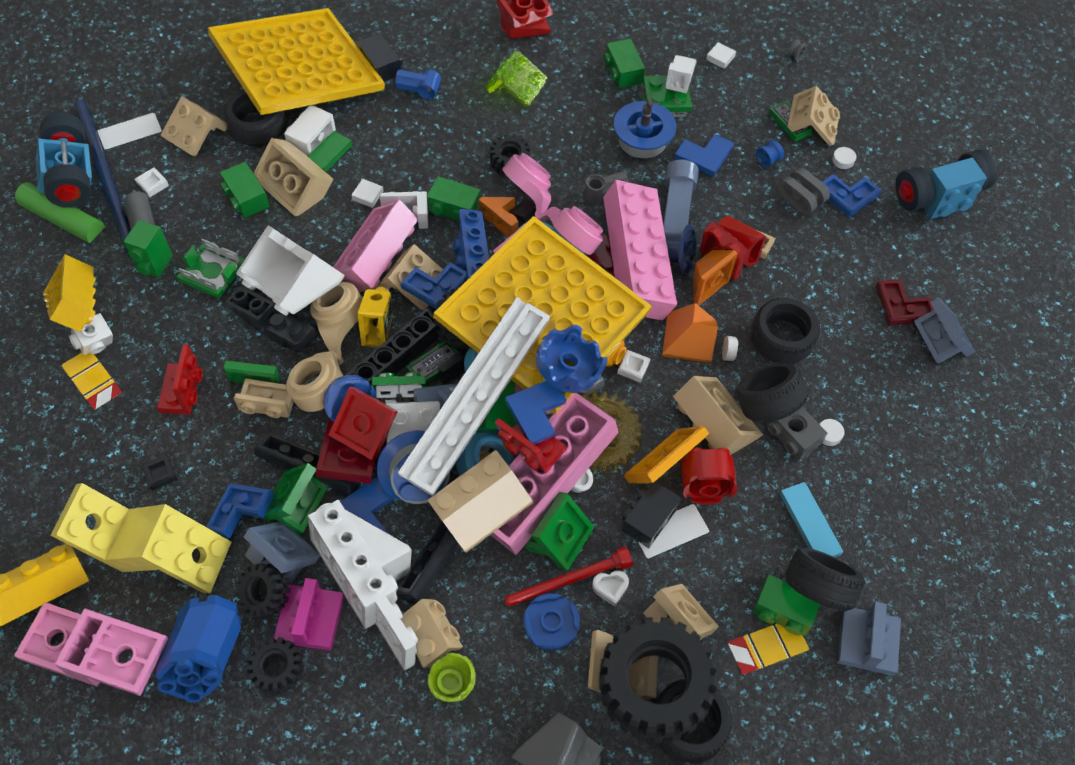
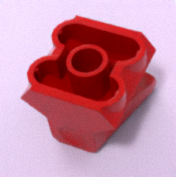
[496,0,553,39]
[699,215,766,280]

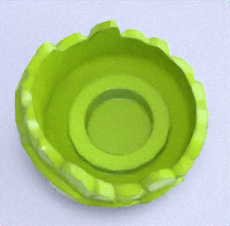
[428,653,475,702]

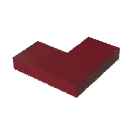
[876,279,934,325]

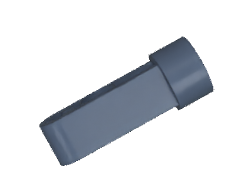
[663,160,699,238]

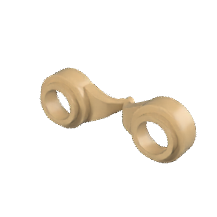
[286,282,363,412]

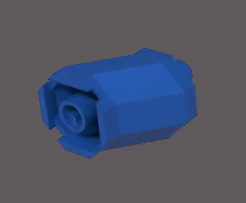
[156,595,241,703]

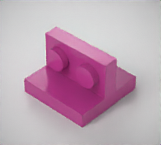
[274,578,344,651]

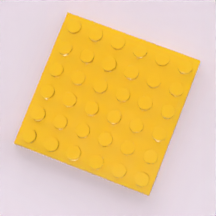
[208,8,385,115]
[433,216,652,414]

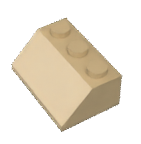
[253,138,333,216]
[673,376,763,455]
[428,450,534,552]

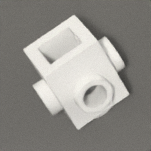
[69,313,113,355]

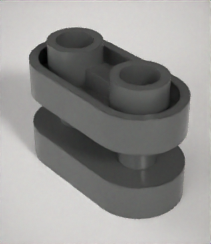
[777,168,830,215]

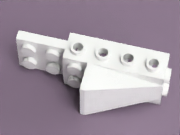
[308,500,418,671]

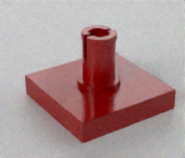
[329,387,398,460]

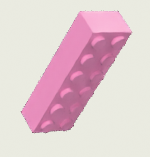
[603,180,677,320]
[491,393,619,555]

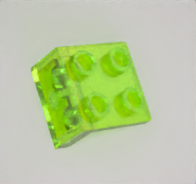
[485,49,548,107]

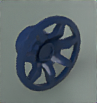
[666,224,697,276]

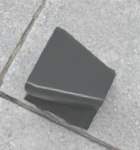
[511,713,603,765]

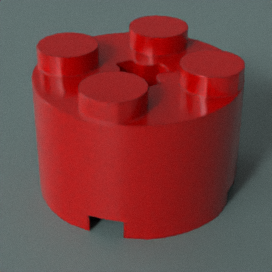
[680,447,737,505]

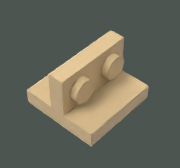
[643,584,719,640]

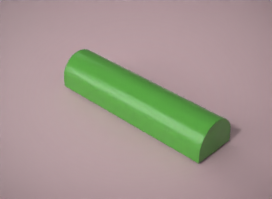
[15,182,105,243]

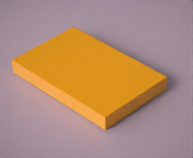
[624,426,709,483]

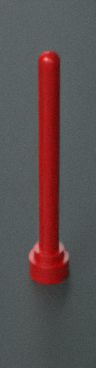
[504,546,633,606]

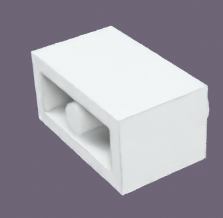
[284,105,336,157]

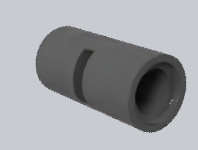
[124,192,155,230]

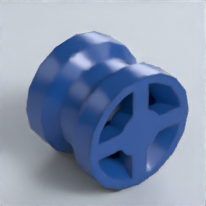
[755,140,784,168]

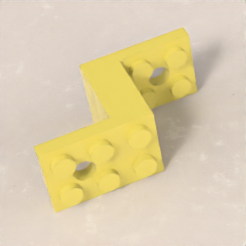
[50,483,231,593]

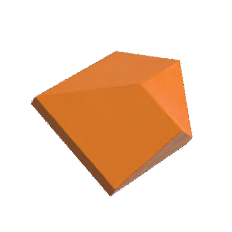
[692,250,738,305]
[662,303,718,364]

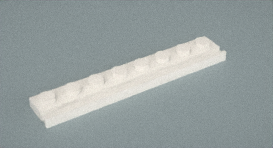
[398,297,550,496]

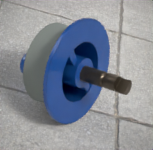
[614,99,676,158]
[377,430,451,504]

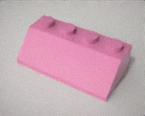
[333,200,418,292]

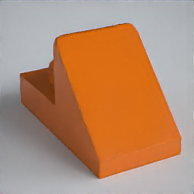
[479,197,518,238]

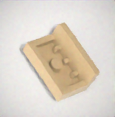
[234,379,294,418]
[401,599,462,668]

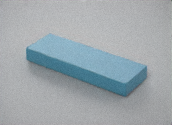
[780,482,843,557]

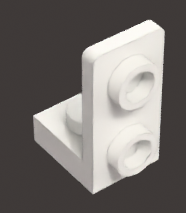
[665,55,696,93]
[380,191,428,229]

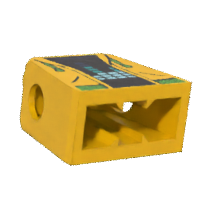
[358,287,393,347]

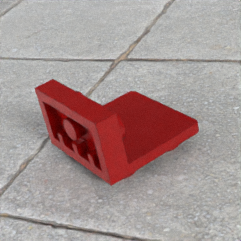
[157,345,203,415]
[495,418,567,474]

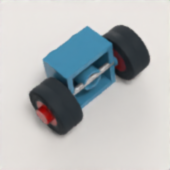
[35,112,92,207]
[895,149,997,219]

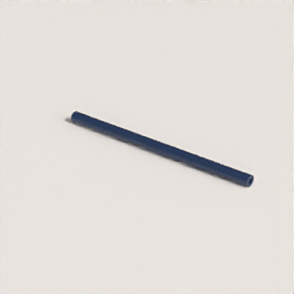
[75,99,131,253]

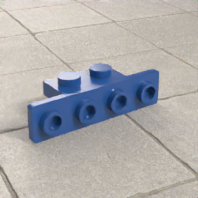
[453,209,489,280]

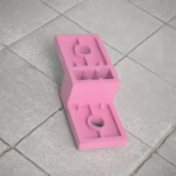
[14,603,168,696]

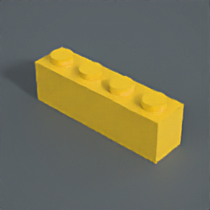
[43,255,96,332]
[0,544,89,626]

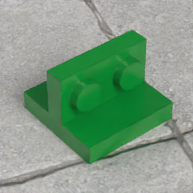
[261,463,328,534]
[524,492,594,571]

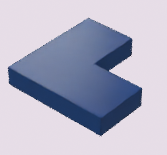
[674,134,734,177]
[822,174,882,217]
[401,262,467,309]
[505,381,567,445]
[340,477,394,533]
[206,483,275,538]

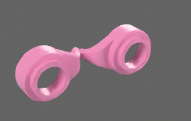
[503,153,603,255]

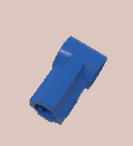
[395,70,442,99]

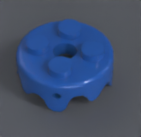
[536,325,607,393]

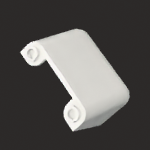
[236,225,345,316]

